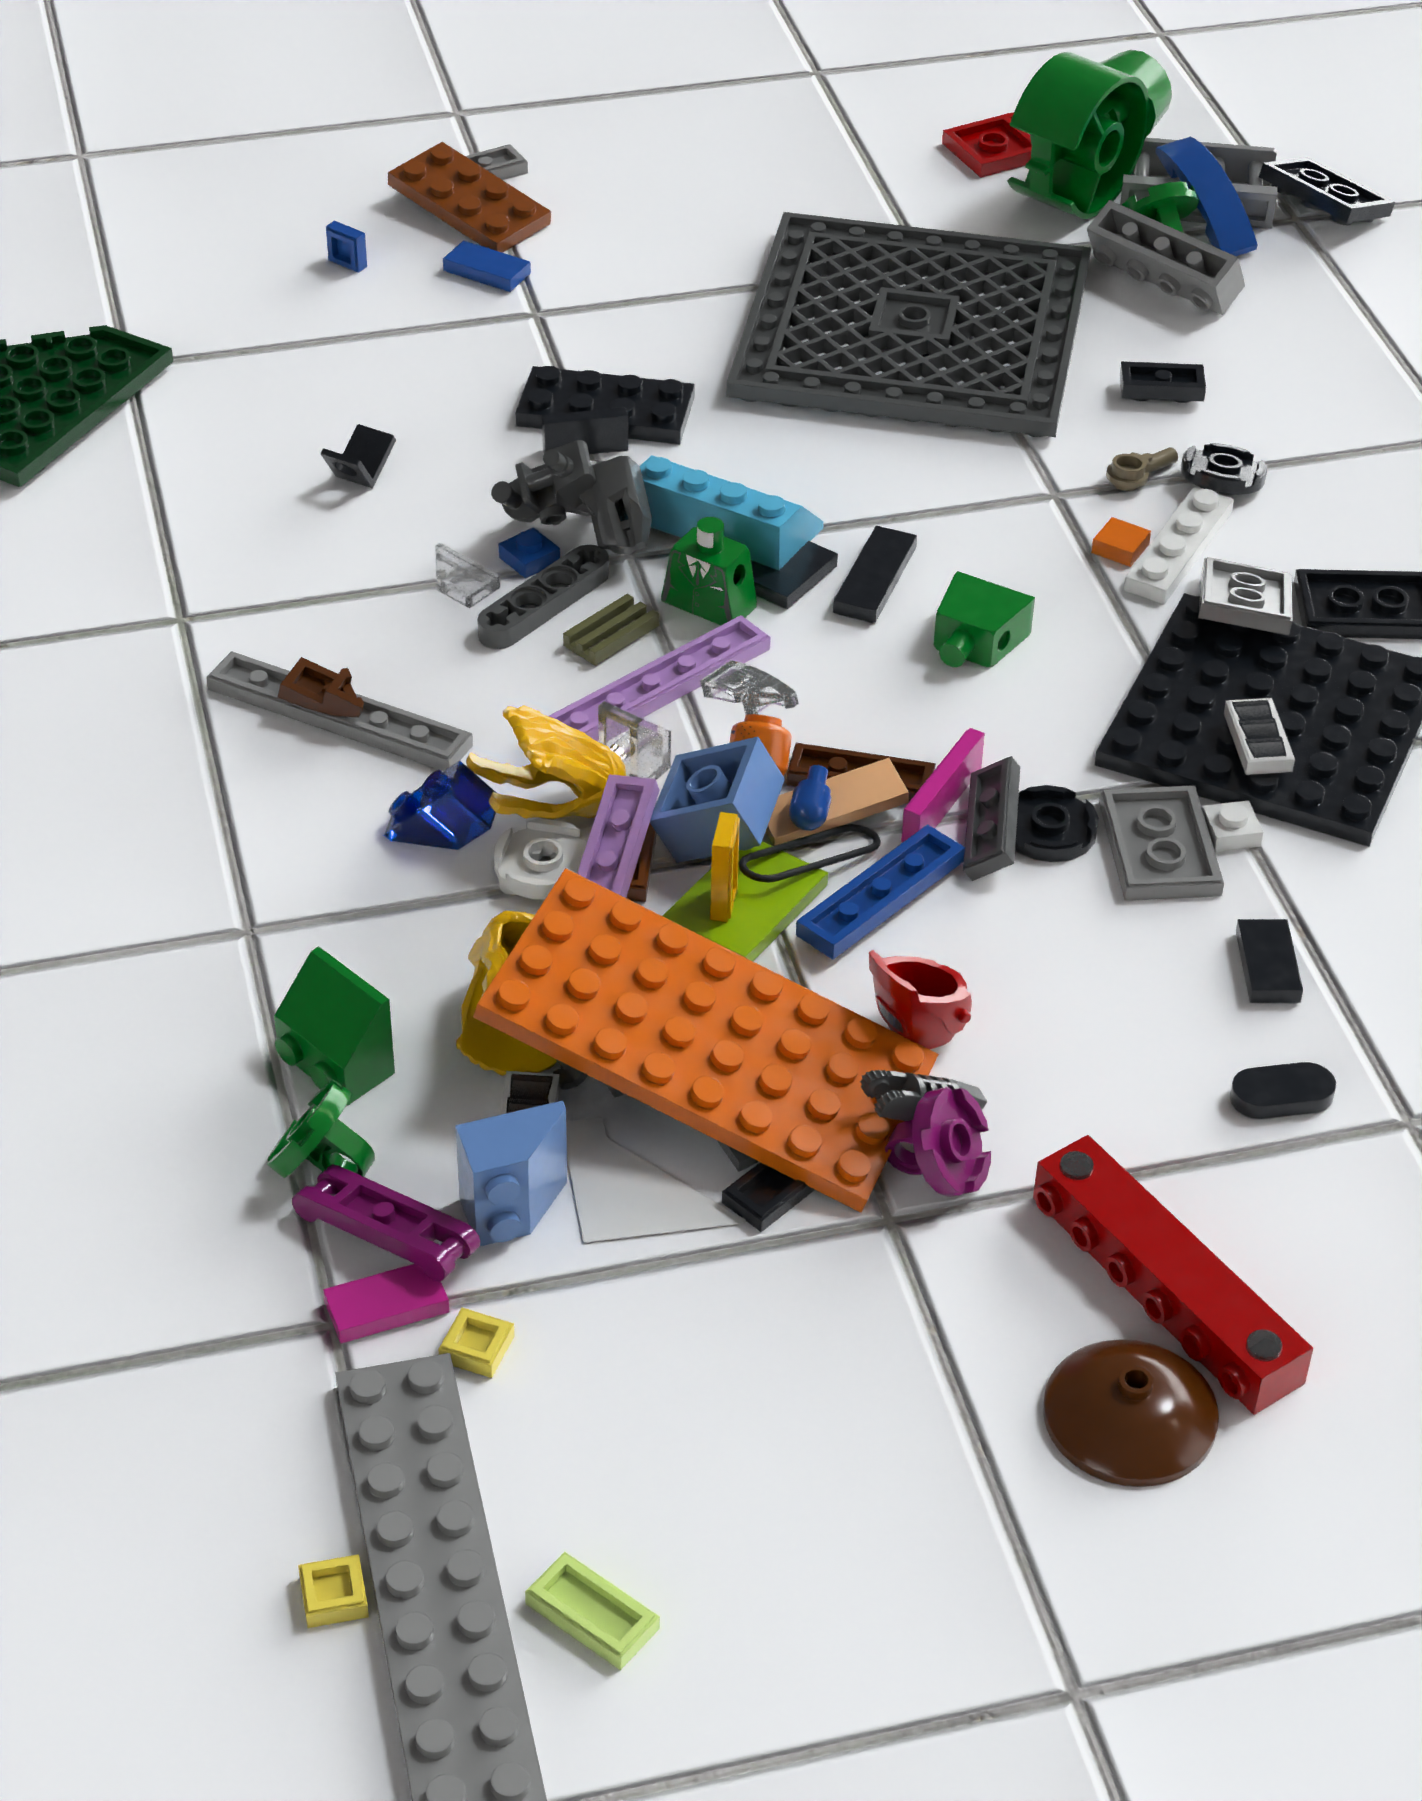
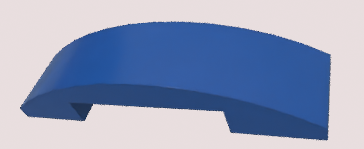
[1155,136,1258,256]

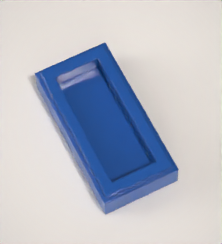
[443,240,531,292]

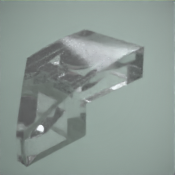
[700,660,799,715]

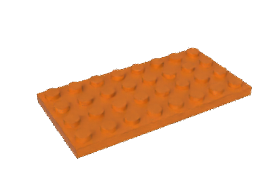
[473,868,939,1213]

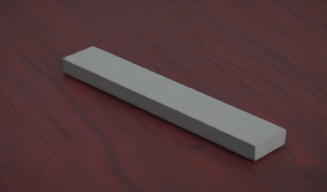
[206,651,473,773]

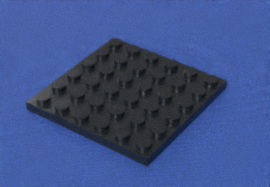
[1095,593,1422,847]

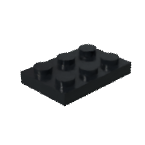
[1259,157,1395,225]

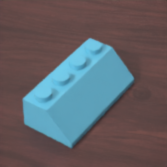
[640,455,824,570]

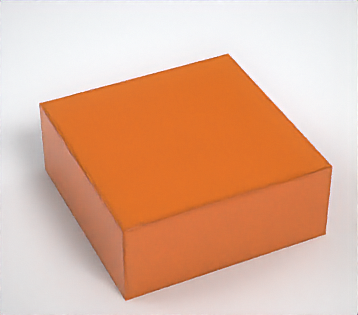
[1091,517,1151,567]

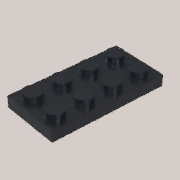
[515,366,695,445]

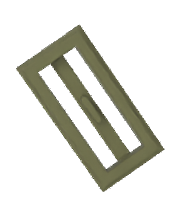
[563,593,659,666]

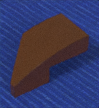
[278,657,364,717]

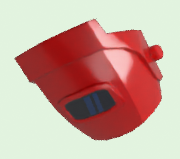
[869,950,972,1049]

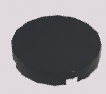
[1181,443,1267,495]
[1015,785,1099,862]

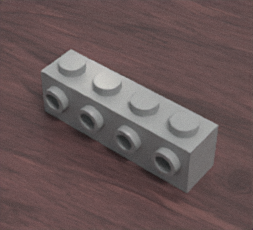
[1087,200,1245,315]

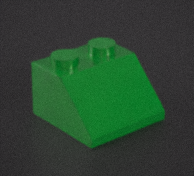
[274,946,395,1106]

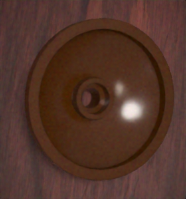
[1043,1339,1219,1487]

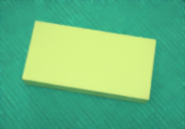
[525,1552,660,1670]

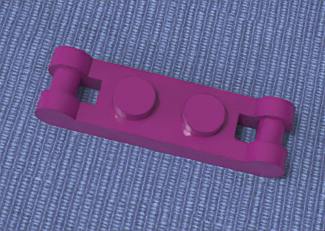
[292,1164,481,1282]

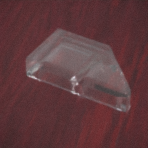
[435,543,500,608]

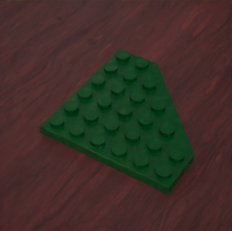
[0,325,174,487]

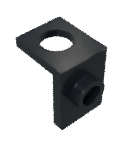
[320,424,396,489]

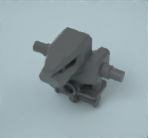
[491,440,652,555]

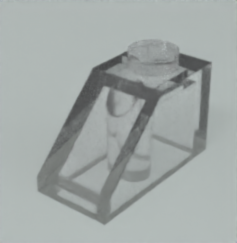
[598,701,671,780]

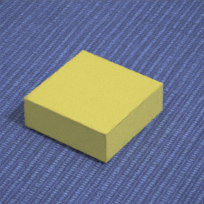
[438,1308,515,1378]
[298,1554,369,1628]

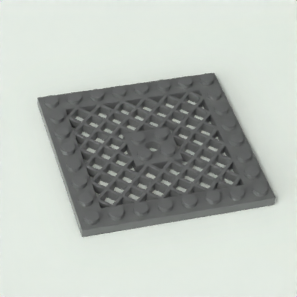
[726,212,1091,437]

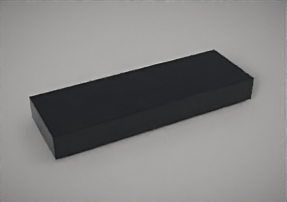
[833,526,917,623]

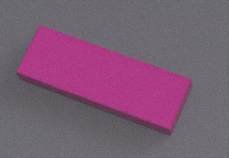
[901,728,985,843]

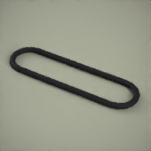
[739,824,881,883]

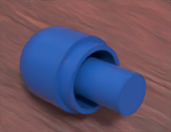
[789,765,832,831]

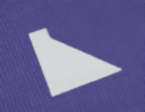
[566,1117,746,1243]

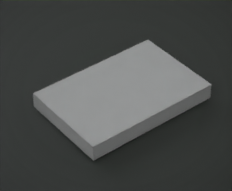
[1198,557,1293,636]
[1099,786,1224,901]

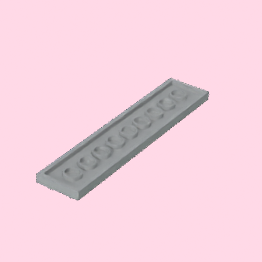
[335,1353,547,1801]

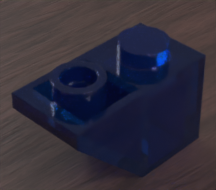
[384,760,497,850]

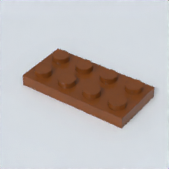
[388,142,551,253]

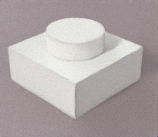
[1202,801,1264,852]

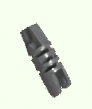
[860,1070,987,1121]

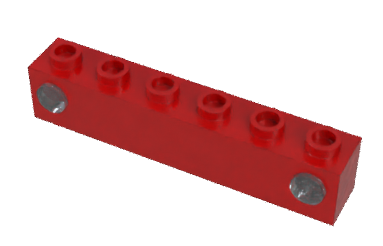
[1033,1135,1314,1415]

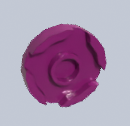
[885,1087,991,1197]

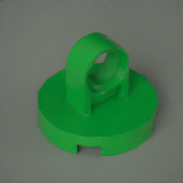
[1122,181,1199,233]
[267,1079,375,1178]

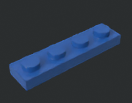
[796,824,965,960]

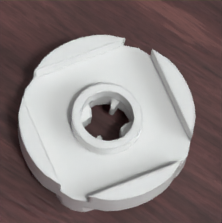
[494,818,587,900]

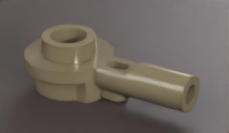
[1106,447,1178,491]

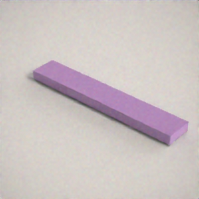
[549,615,771,742]

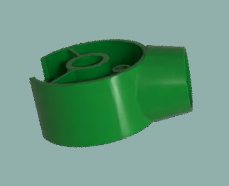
[1007,49,1172,219]

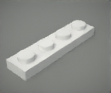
[1124,486,1234,605]

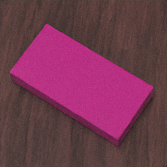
[323,1264,449,1344]

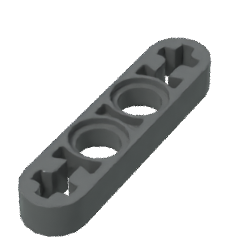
[477,545,609,649]

